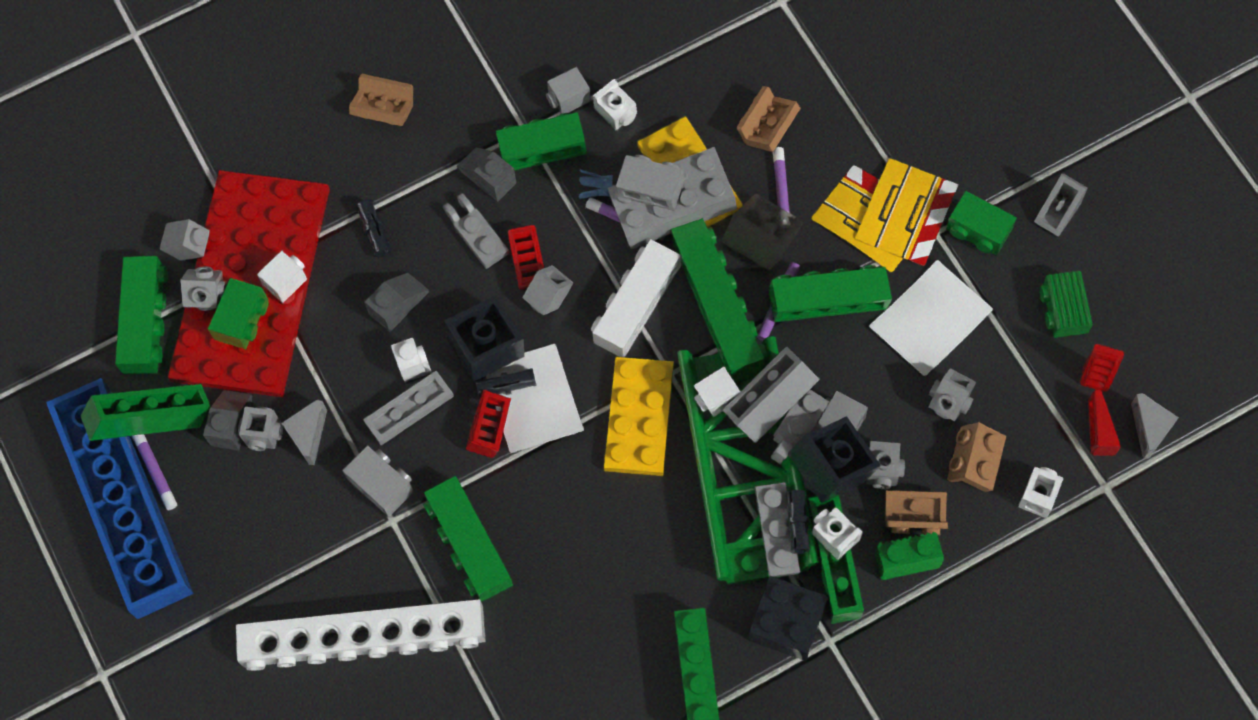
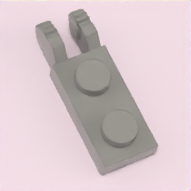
[443,193,510,269]

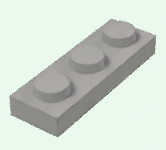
[363,371,454,445]
[755,483,800,577]

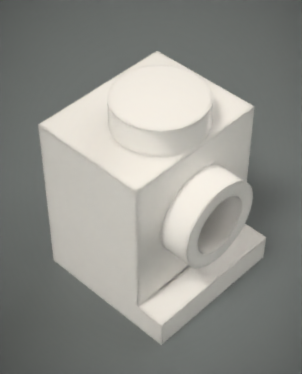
[593,79,637,130]
[391,337,432,383]
[1018,467,1063,518]
[812,508,862,560]

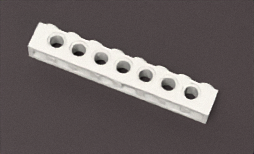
[236,599,486,671]

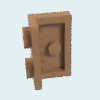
[349,74,413,126]
[737,86,800,152]
[947,422,1006,492]
[884,491,948,535]

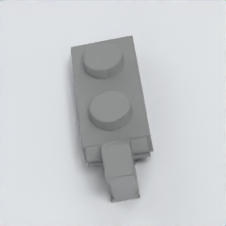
[771,390,829,464]

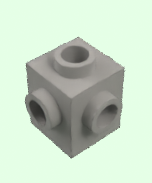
[181,267,227,311]
[929,368,976,421]
[238,407,283,451]
[866,441,905,489]

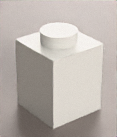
[257,251,307,303]
[694,367,740,417]

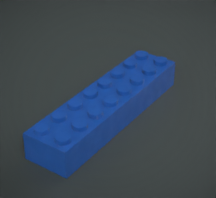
[46,378,194,619]

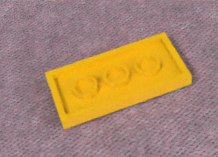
[637,117,742,227]
[604,357,674,476]

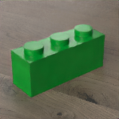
[496,112,587,170]

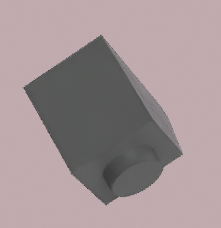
[457,147,517,202]
[364,273,429,332]
[203,390,253,451]

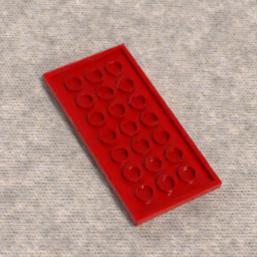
[168,170,330,398]

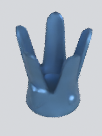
[579,169,614,199]

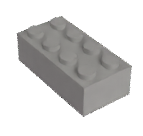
[607,147,737,250]

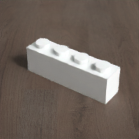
[591,239,681,358]

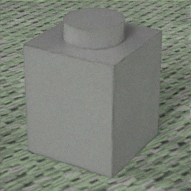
[546,67,591,114]
[160,219,210,260]
[522,265,573,315]

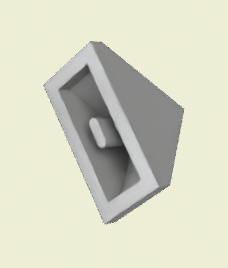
[1034,173,1087,236]
[1131,393,1179,459]
[281,400,327,465]

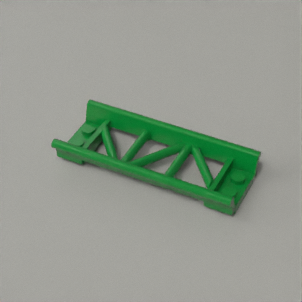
[677,336,820,584]

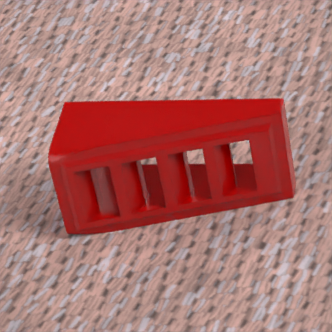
[507,225,544,290]
[1080,344,1124,392]
[466,390,511,458]
[1088,390,1120,456]

